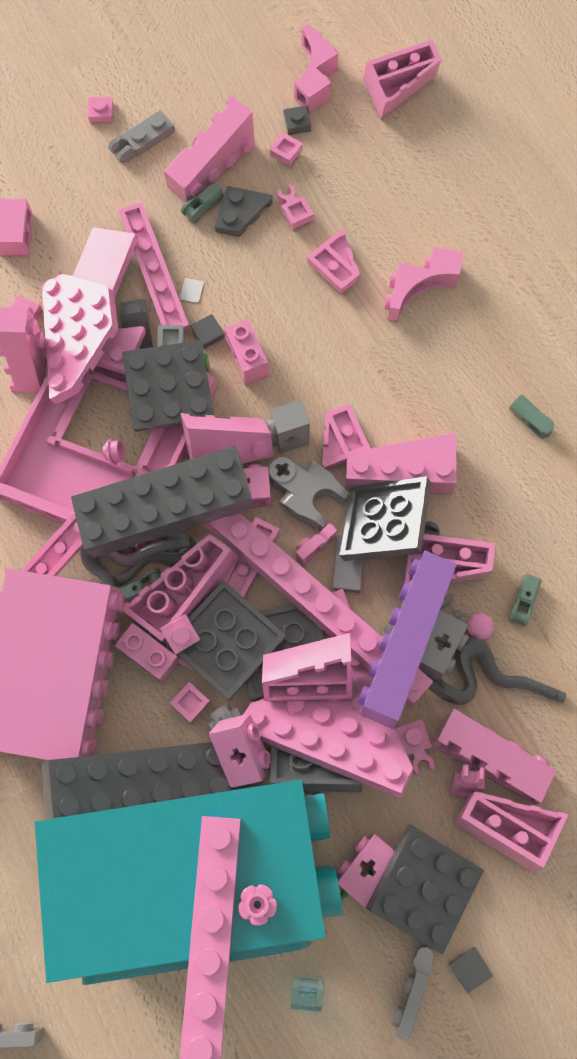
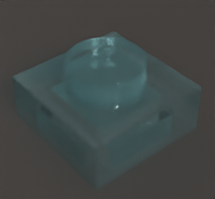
[290,977,324,1012]

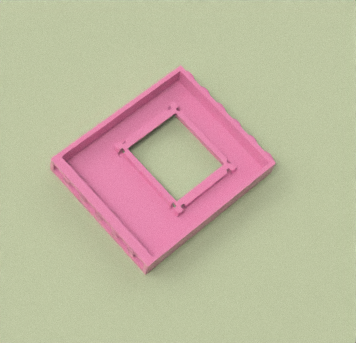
[0,348,217,552]

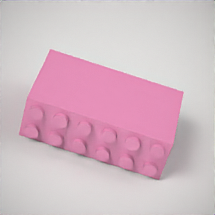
[0,568,125,760]

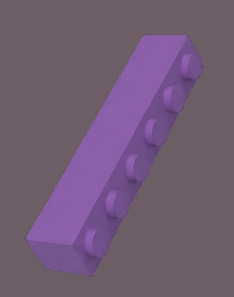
[357,550,457,729]

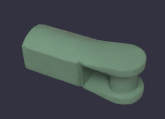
[181,183,224,223]
[509,395,554,438]
[120,568,161,603]
[508,574,542,627]

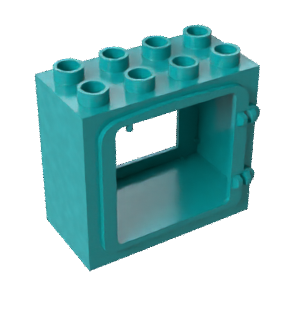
[34,780,343,985]

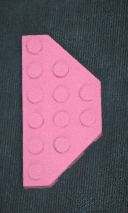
[42,274,118,405]
[243,688,413,799]

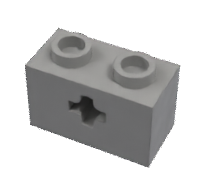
[267,400,310,454]
[418,610,469,681]

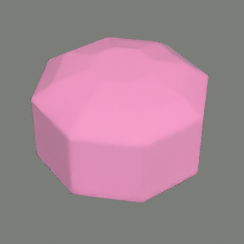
[466,613,495,641]

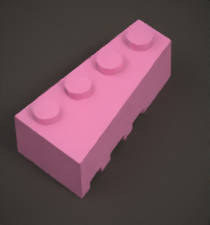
[164,95,255,203]
[345,433,456,494]
[123,533,239,643]
[432,709,556,804]

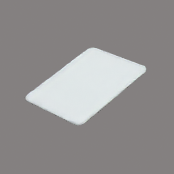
[179,278,204,303]

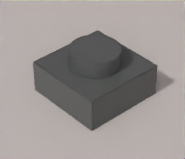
[283,106,311,135]

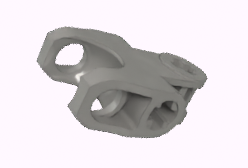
[269,457,349,531]

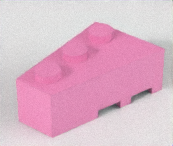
[363,40,441,119]
[0,307,47,392]
[181,413,274,464]
[402,534,495,587]
[262,633,352,701]
[454,791,569,873]

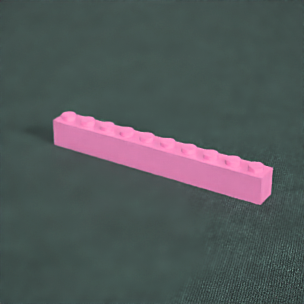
[203,513,434,708]

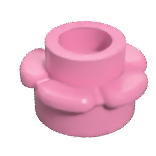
[102,438,125,465]
[238,884,277,926]

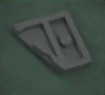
[215,186,273,237]

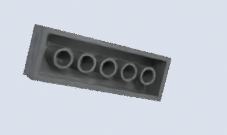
[71,446,255,558]
[41,742,233,820]

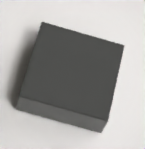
[190,314,225,349]
[449,947,493,993]

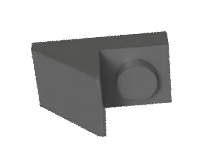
[120,299,153,349]

